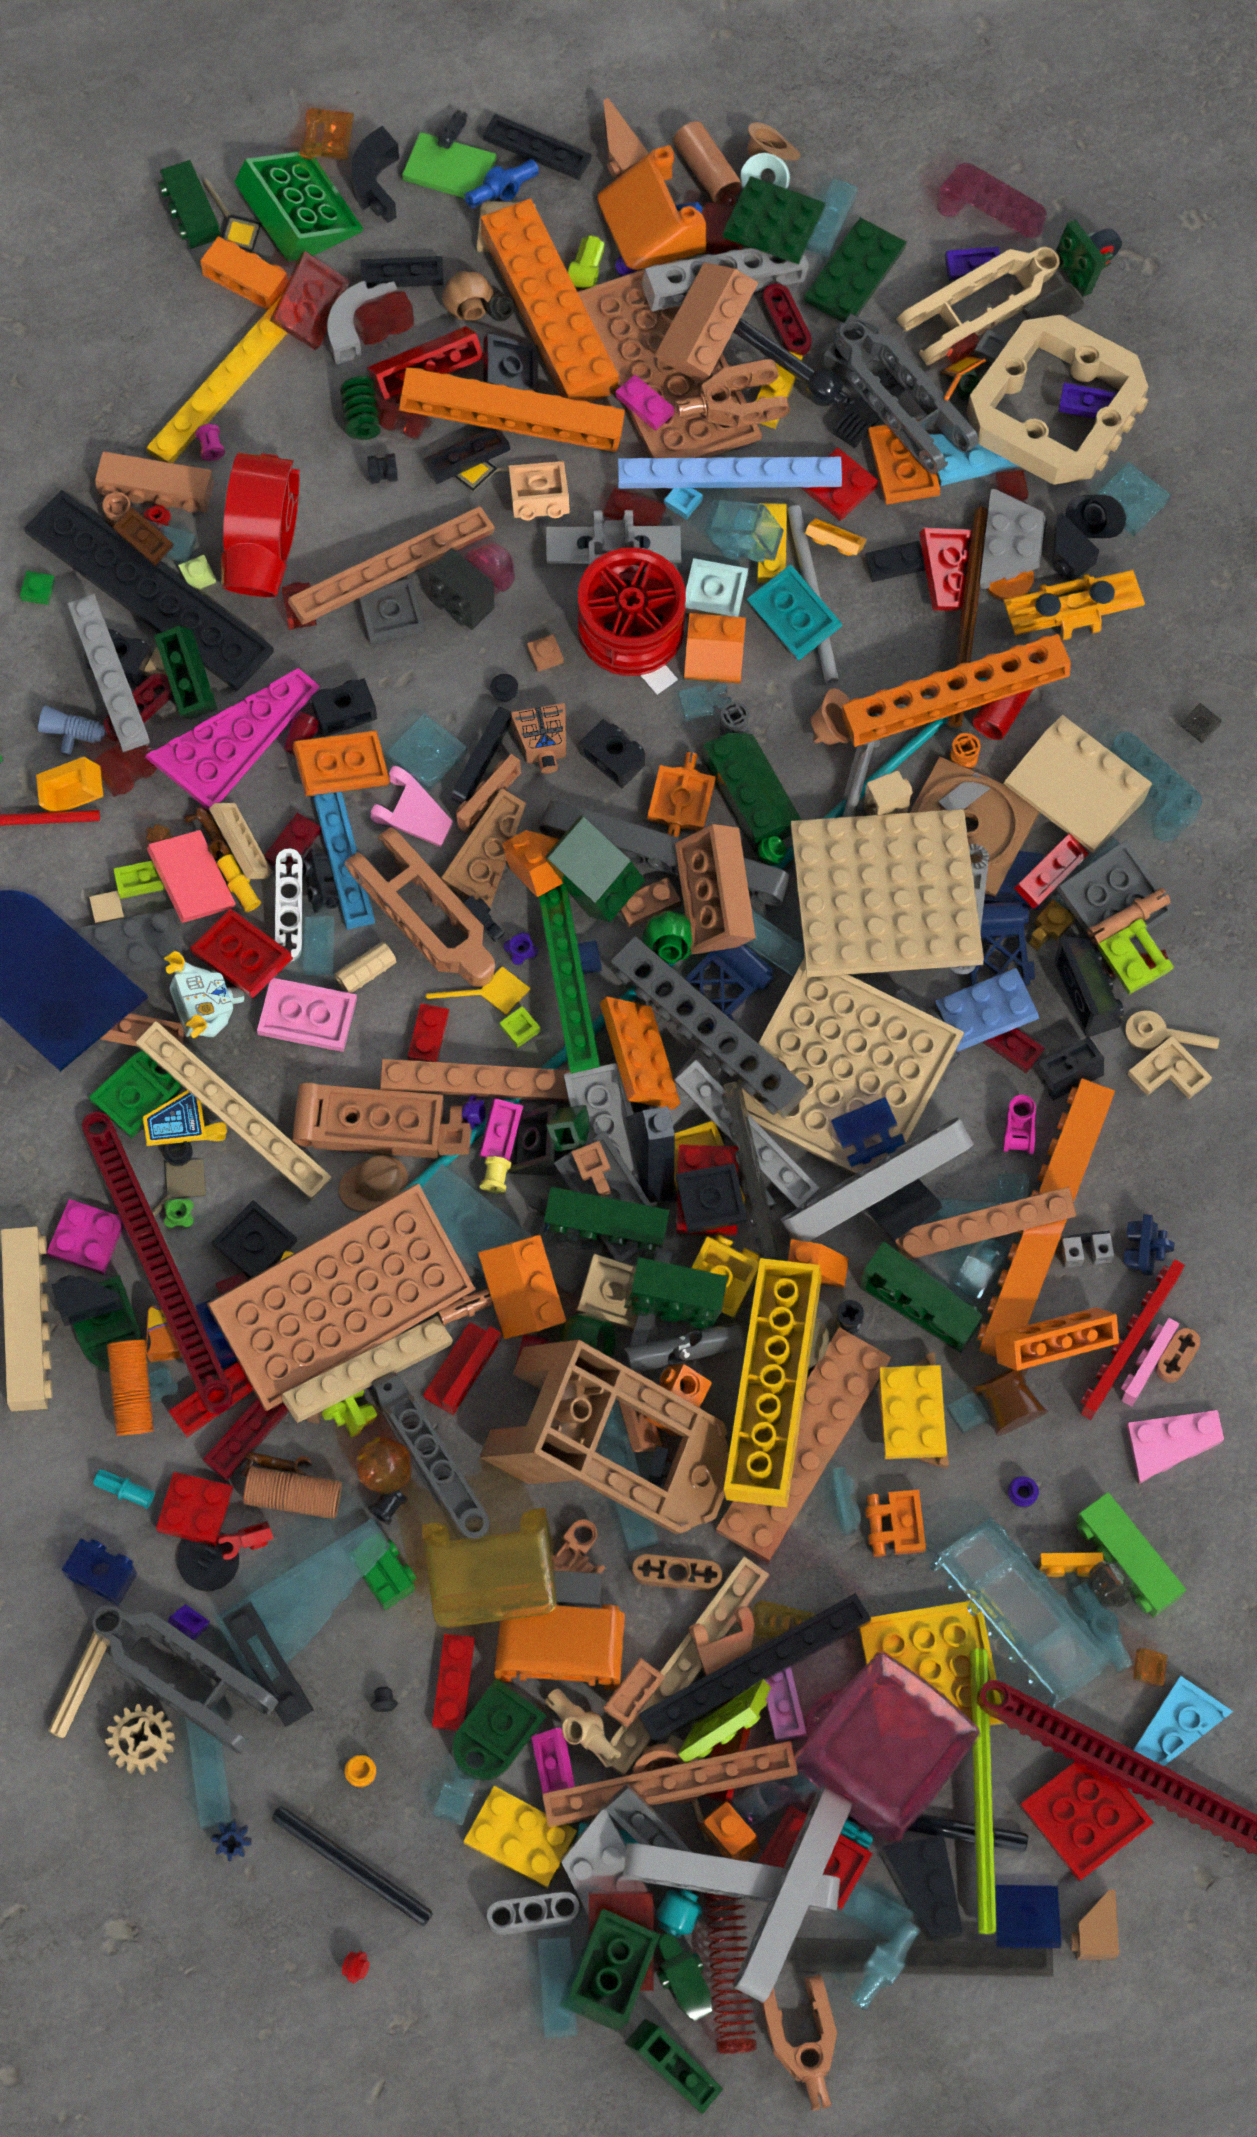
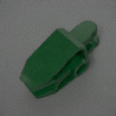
[656,1933,712,2022]

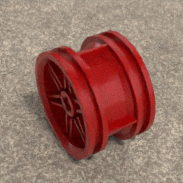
[578,547,686,676]

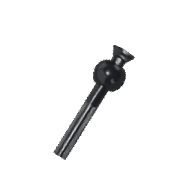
[733,318,857,413]

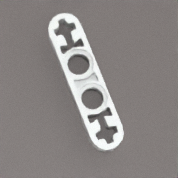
[275,849,303,962]

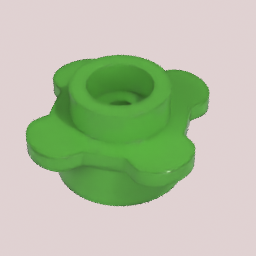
[164,1199,194,1228]

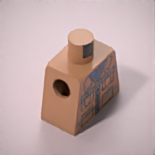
[511,703,566,774]

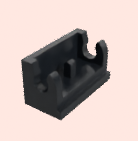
[1038,1037,1104,1101]

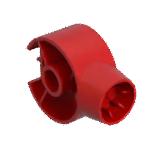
[221,453,300,598]

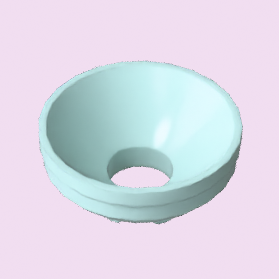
[740,153,790,189]

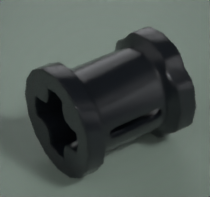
[835,1300,864,1334]
[367,1484,408,1525]

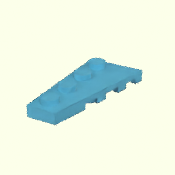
[930,434,1020,486]

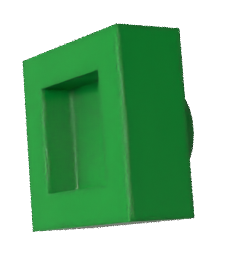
[20,571,55,605]

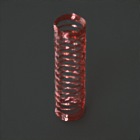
[704,1892,757,2054]

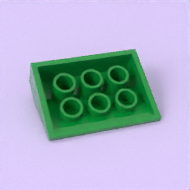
[234,150,364,262]

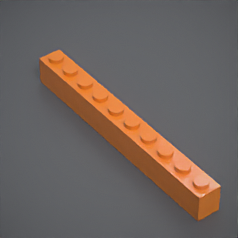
[977,1079,1115,1357]

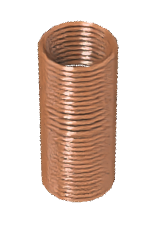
[673,121,742,204]
[243,1466,342,1520]

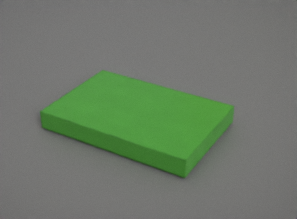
[402,132,496,198]

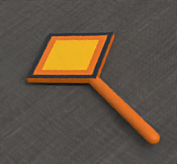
[940,354,986,401]

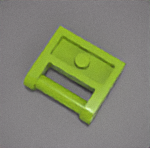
[1097,919,1174,995]

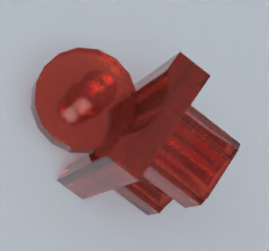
[379,394,432,440]

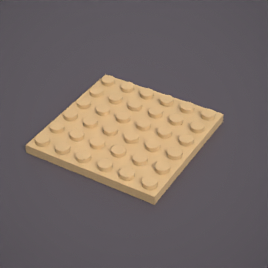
[791,809,984,977]
[730,957,964,1175]

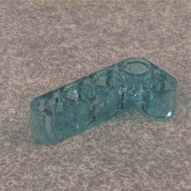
[1111,732,1202,842]

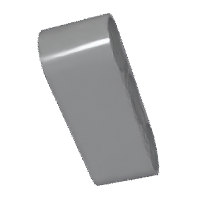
[487,1892,579,1935]

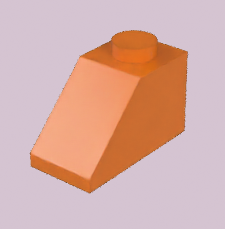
[788,1239,849,1288]

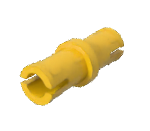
[216,854,261,912]

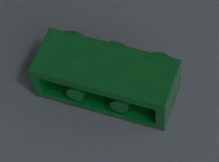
[158,160,221,249]
[154,625,218,719]

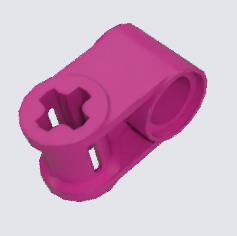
[1003,1095,1036,1154]

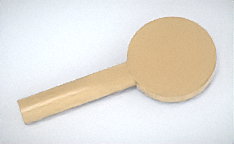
[1125,1011,1220,1051]

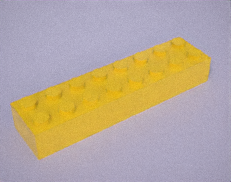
[724,1258,822,1508]

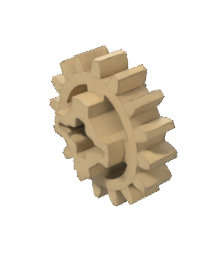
[106,1704,175,1775]

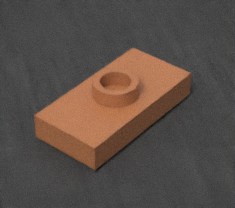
[602,1658,665,1728]

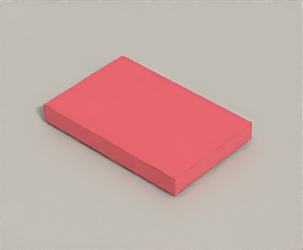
[147,830,236,923]

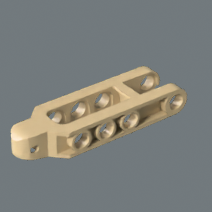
[896,247,1059,365]

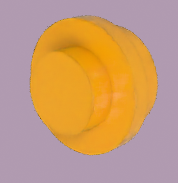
[345,1755,376,1787]

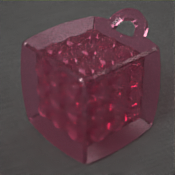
[795,1652,980,1844]

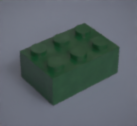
[624,1257,728,1329]

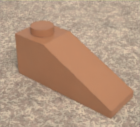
[603,98,649,178]

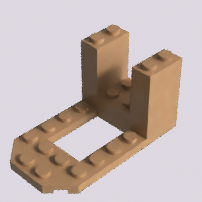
[479,1340,730,1534]

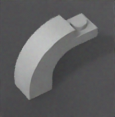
[328,281,399,365]

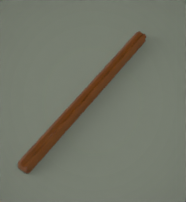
[947,506,989,728]

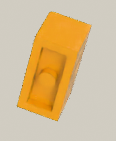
[36,757,103,812]

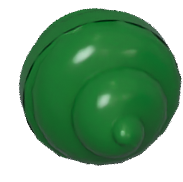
[757,836,786,865]

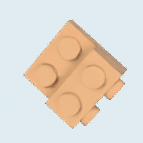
[509,461,570,521]

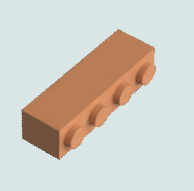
[95,452,214,513]

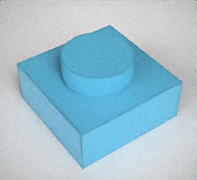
[664,488,703,520]

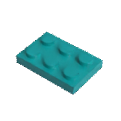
[747,564,842,661]

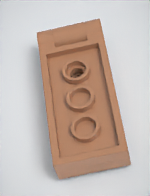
[292,1083,444,1159]

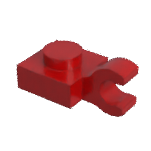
[218,1521,273,1559]

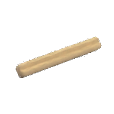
[49,1630,108,1738]

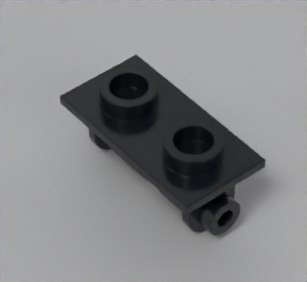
[302,849,340,914]

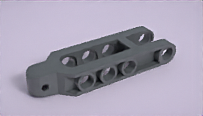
[836,321,979,474]
[373,1372,491,1554]
[92,1606,278,1754]

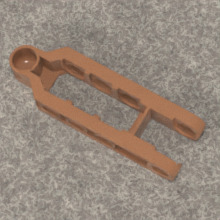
[345,827,495,987]

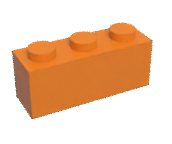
[200,237,289,310]

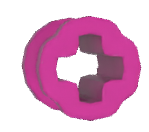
[195,424,225,461]

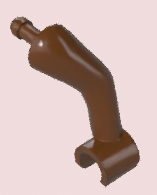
[185,807,231,859]
[241,1452,312,1477]

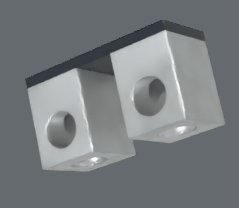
[1060,1230,1114,1268]

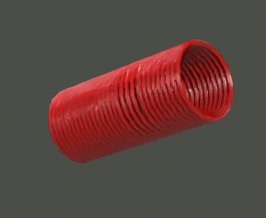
[972,660,1039,740]

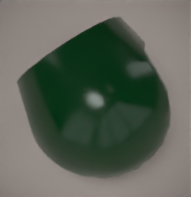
[559,1313,615,1358]

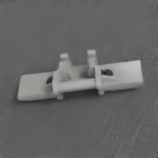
[546,510,681,565]

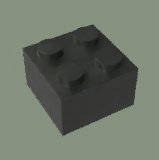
[428,548,495,630]

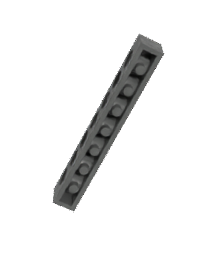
[611,936,808,1118]

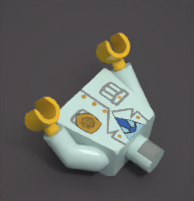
[164,951,244,1038]

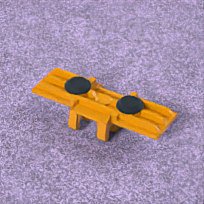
[1004,570,1145,641]

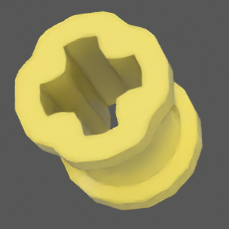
[480,1156,511,1194]

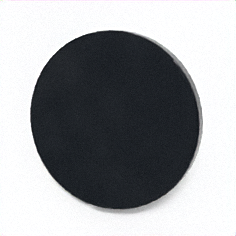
[177,1532,240,1591]

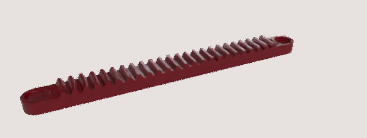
[82,1111,233,1414]
[977,1680,1257,1855]

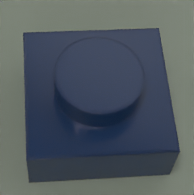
[578,940,602,974]

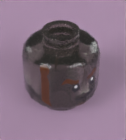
[1088,1560,1134,1608]

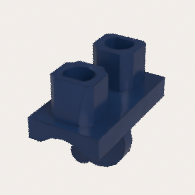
[1124,1214,1175,1276]

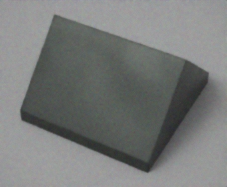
[508,1104,557,1176]

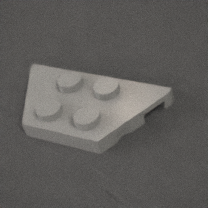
[980,489,1045,589]
[561,1806,657,1919]

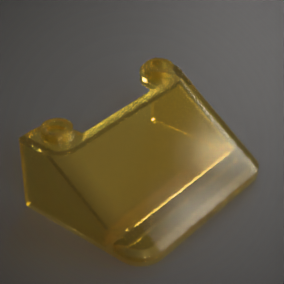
[422,1507,557,1628]

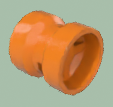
[950,733,981,770]

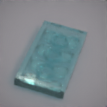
[421,1164,532,1275]

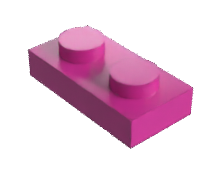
[616,375,675,431]
[478,1098,523,1161]
[532,1728,575,1794]

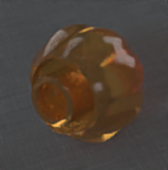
[356,1437,412,1494]

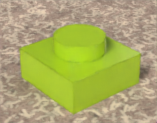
[499,1006,541,1048]

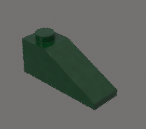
[624,2019,723,2114]

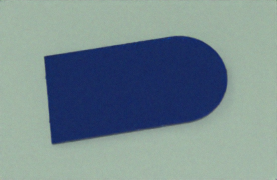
[0,890,148,1072]

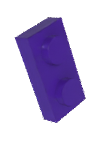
[944,247,1000,280]
[1058,383,1117,419]

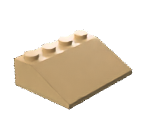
[1004,715,1152,853]

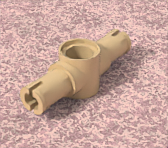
[545,1689,621,1768]

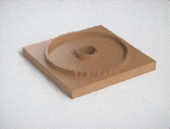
[910,757,1040,897]

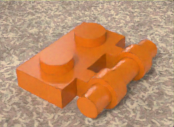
[865,1489,926,1557]

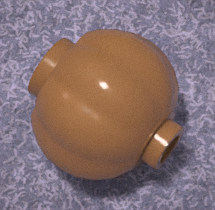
[442,271,494,321]

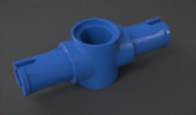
[465,159,539,209]

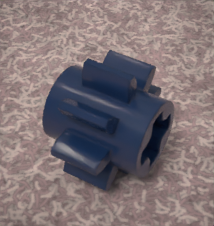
[212,1818,252,1861]

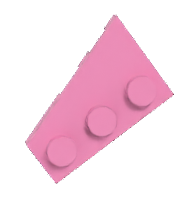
[1127,1410,1224,1484]

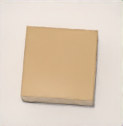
[89,890,124,924]

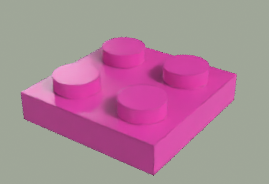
[47,1199,124,1275]

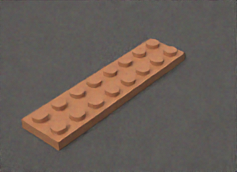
[716,1327,892,1563]

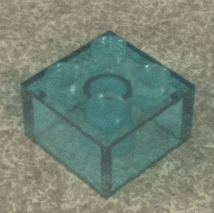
[704,500,784,562]

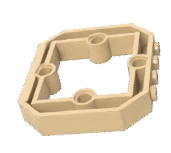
[966,315,1148,485]

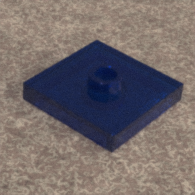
[995,1885,1062,1948]

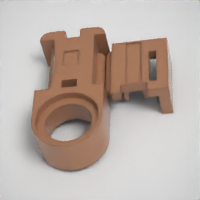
[545,1519,605,1574]

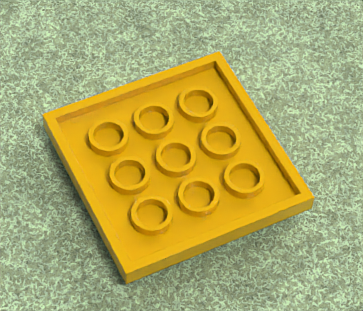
[859,1599,1004,1744]

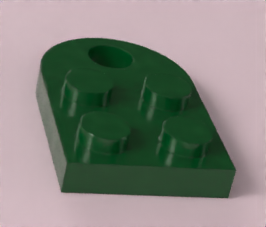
[73,1275,142,1372]
[452,1679,547,1781]

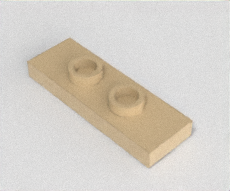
[209,803,273,879]

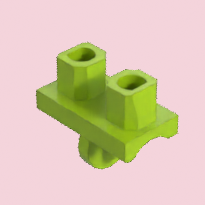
[322,1390,377,1438]

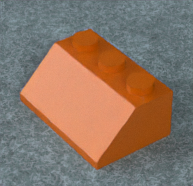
[477,1235,566,1339]

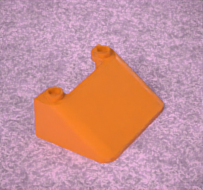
[598,145,706,270]

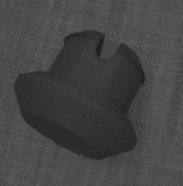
[370,1687,398,1712]

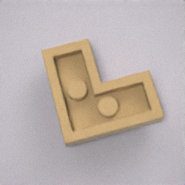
[1128,1036,1212,1099]

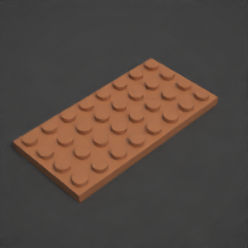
[578,260,762,458]
[206,1184,475,1411]

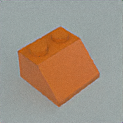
[684,613,746,684]
[502,830,563,897]

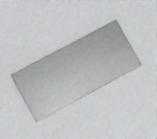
[938,773,991,810]

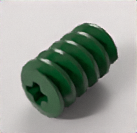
[340,376,381,440]

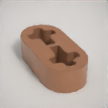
[1156,1328,1200,1383]

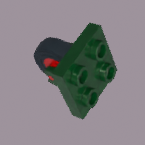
[1055,219,1122,297]

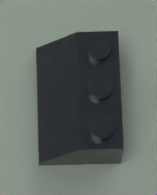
[1054,937,1124,1037]

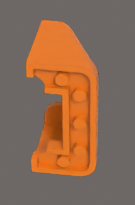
[494,1598,625,1691]

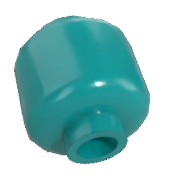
[655,1888,703,1938]

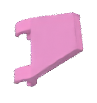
[371,766,452,847]

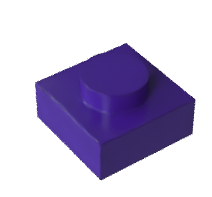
[167,1604,210,1641]

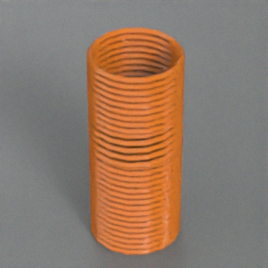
[107,1340,154,1436]

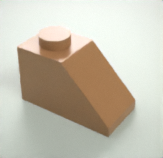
[1070,1890,1119,1960]

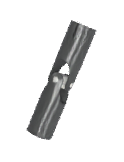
[621,1322,743,1373]

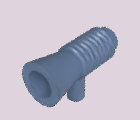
[38,705,105,755]

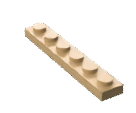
[281,1316,453,1423]

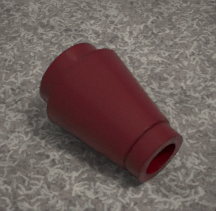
[283,712,319,756]

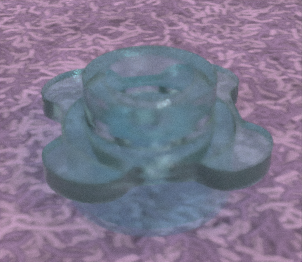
[148,1367,178,1402]

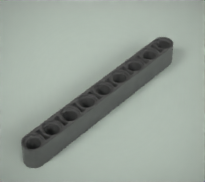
[539,801,791,906]

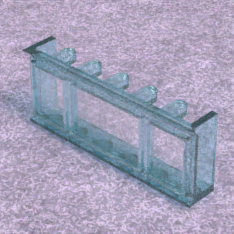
[929,1517,1113,1708]

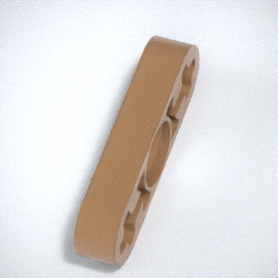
[632,1554,722,1591]

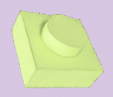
[178,555,216,590]

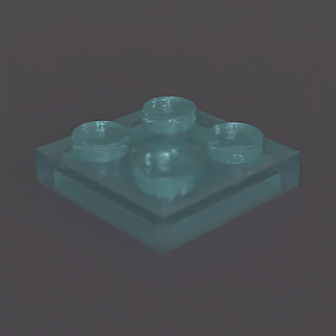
[1097,462,1171,536]
[386,714,467,791]

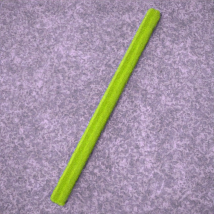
[970,1648,996,1935]

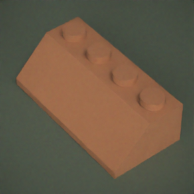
[654,262,759,384]
[675,824,756,954]

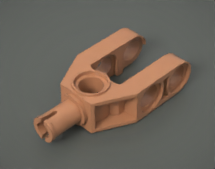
[675,359,790,428]
[760,1974,837,2111]

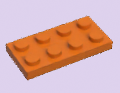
[600,996,681,1110]

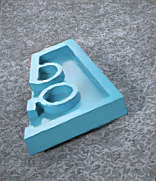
[1133,1676,1233,1766]

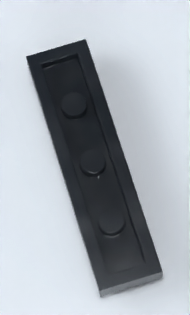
[483,114,591,180]

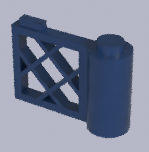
[970,900,1036,986]
[684,944,774,1031]

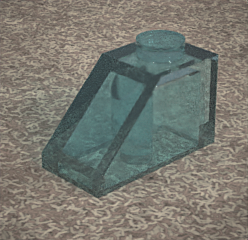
[954,1238,1011,1298]

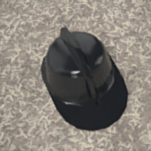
[1065,494,1126,539]

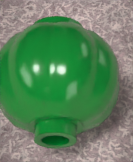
[642,911,692,964]

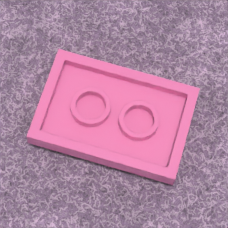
[257,978,357,1052]

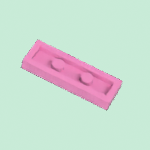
[1121,1318,1179,1407]

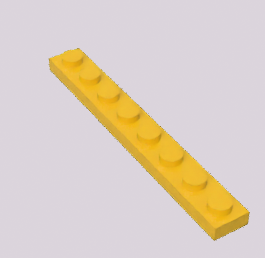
[146,294,305,463]

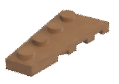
[441,788,526,908]

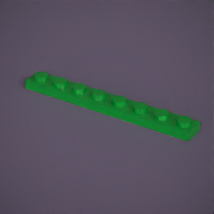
[539,883,600,1074]

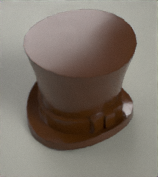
[971,1368,1048,1436]

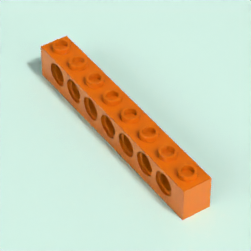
[842,634,1071,747]

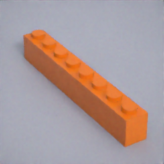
[399,367,625,452]

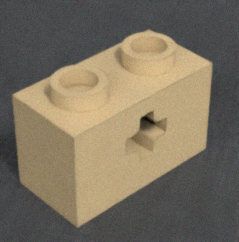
[863,770,912,816]

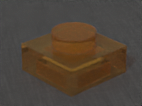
[1133,1648,1168,1686]

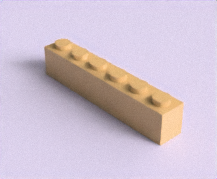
[1,1227,53,1412]

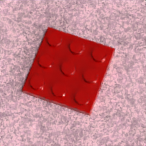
[1019,1761,1154,1882]

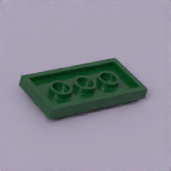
[804,217,906,323]

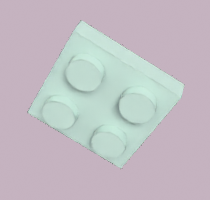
[685,558,748,617]

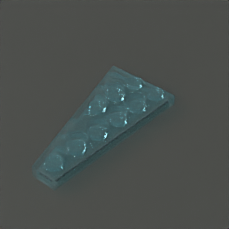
[214,1518,390,1687]

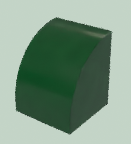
[547,1105,589,1151]

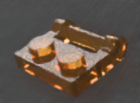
[300,108,354,160]

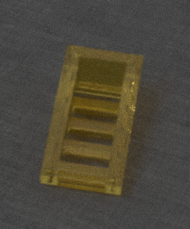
[753,1600,817,1639]

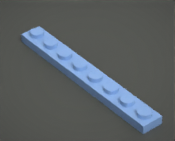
[618,457,842,489]

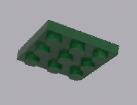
[722,176,826,265]

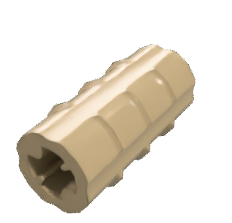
[334,941,397,993]

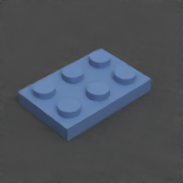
[935,968,1039,1052]

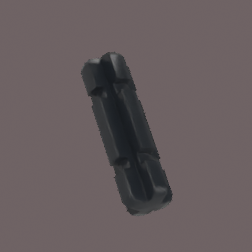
[437,110,468,149]

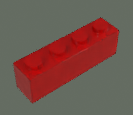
[367,326,483,400]

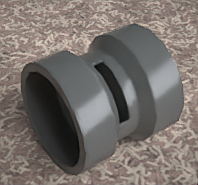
[720,702,749,735]

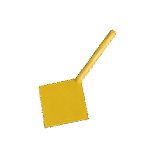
[425,966,530,1015]

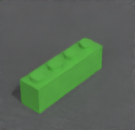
[1076,1492,1186,1618]

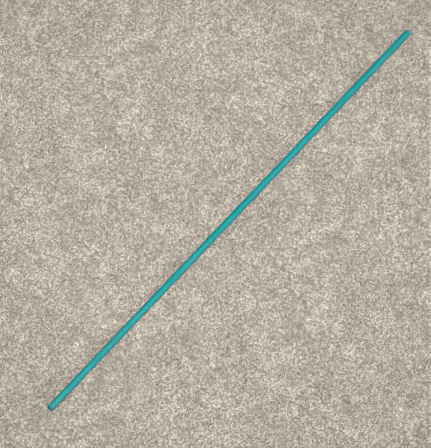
[398,678,988,1194]

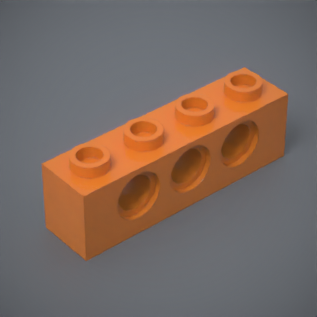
[994,1307,1119,1371]

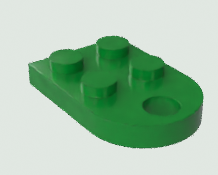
[89,1050,182,1139]

